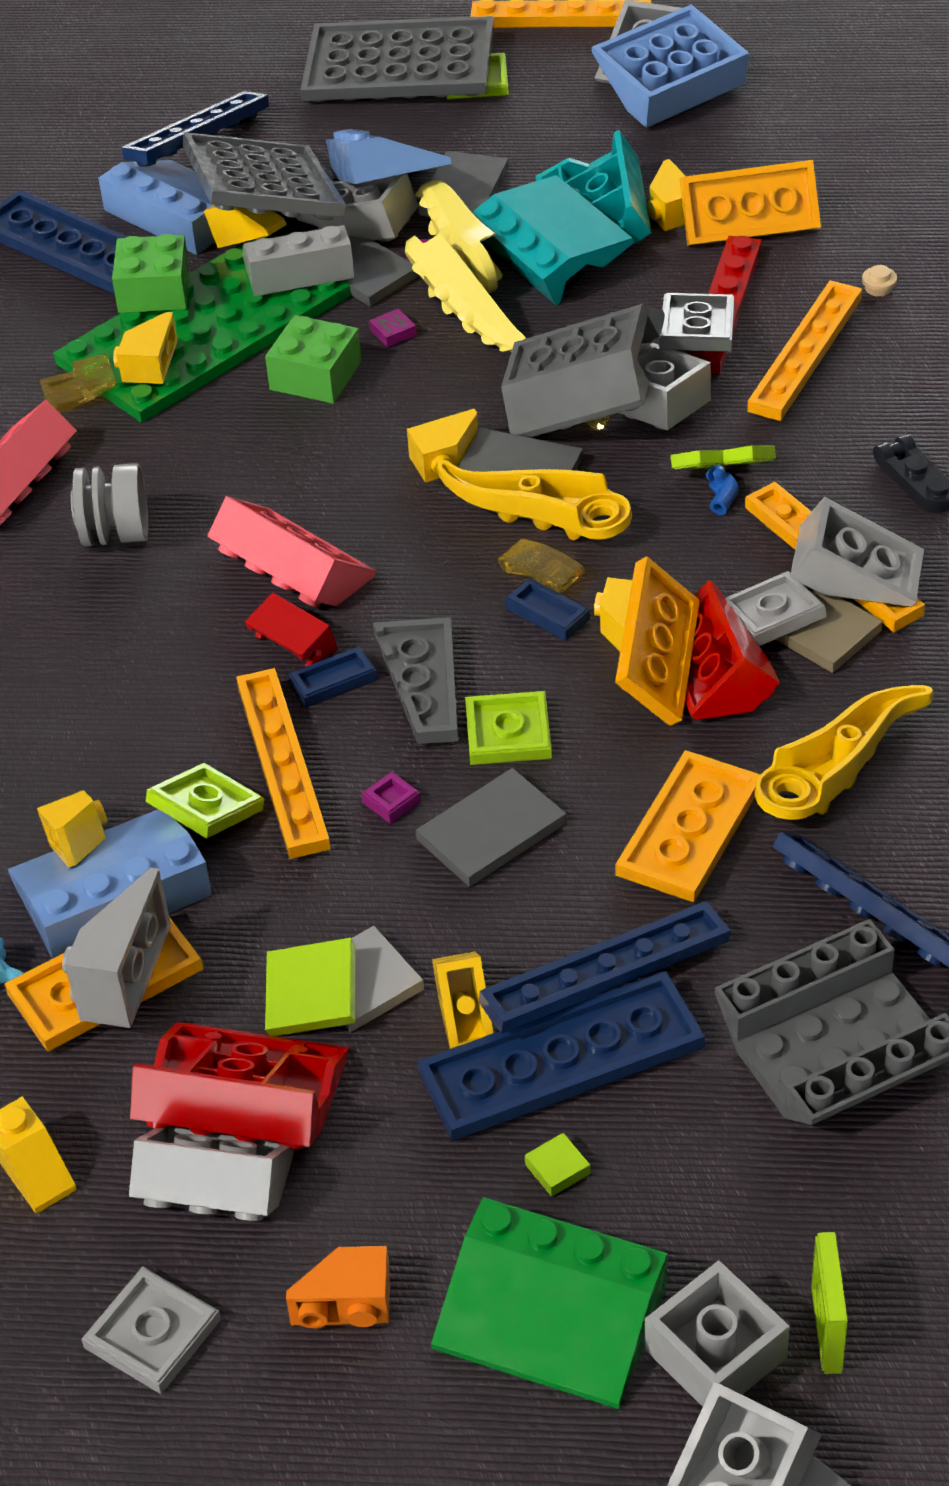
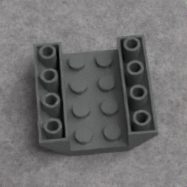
[501,304,665,438]
[715,919,949,1125]

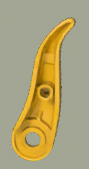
[437,460,632,540]
[755,685,933,820]

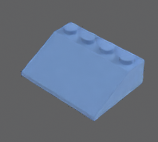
[592,4,749,128]
[326,129,452,184]
[98,160,215,255]
[8,809,212,959]

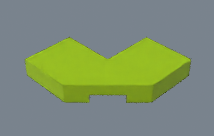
[671,445,776,470]

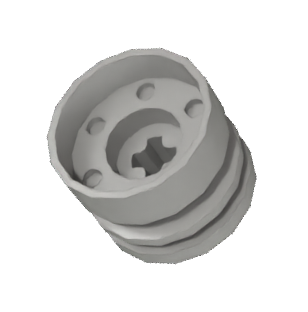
[71,463,148,547]

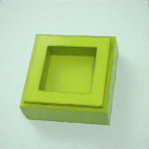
[525,1133,590,1197]

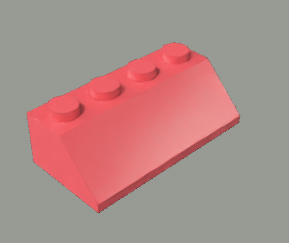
[0,400,77,525]
[207,496,377,608]

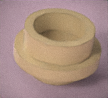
[862,265,897,296]

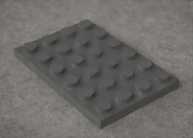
[300,16,495,102]
[182,132,346,221]

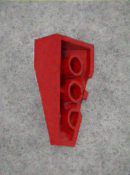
[685,580,780,720]

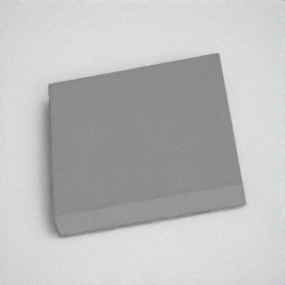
[726,571,827,646]
[344,926,424,1033]
[81,1266,221,1394]

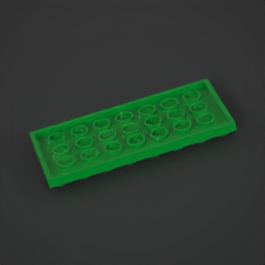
[53,236,351,423]

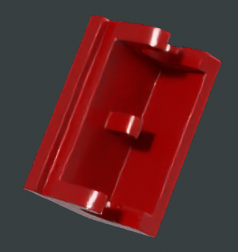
[245,593,338,667]

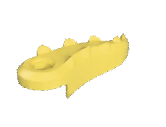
[415,180,503,294]
[405,234,526,352]

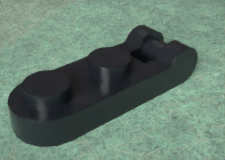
[873,434,949,513]

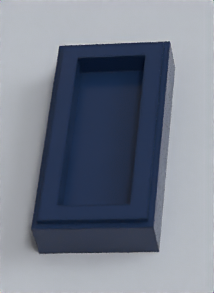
[505,578,590,641]
[288,646,377,708]

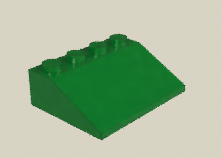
[431,1197,667,1409]

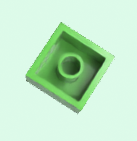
[112,234,190,313]
[265,315,362,404]

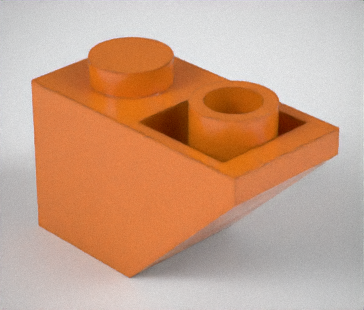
[286,1246,390,1329]

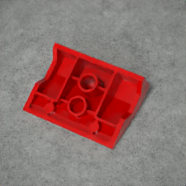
[130,1022,349,1149]

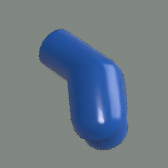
[706,465,739,516]

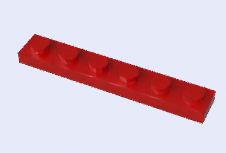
[687,235,762,374]

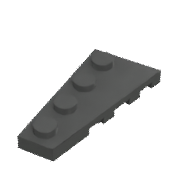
[373,617,458,744]

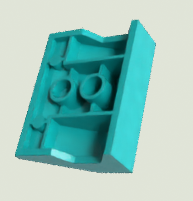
[535,130,651,243]
[472,175,634,306]

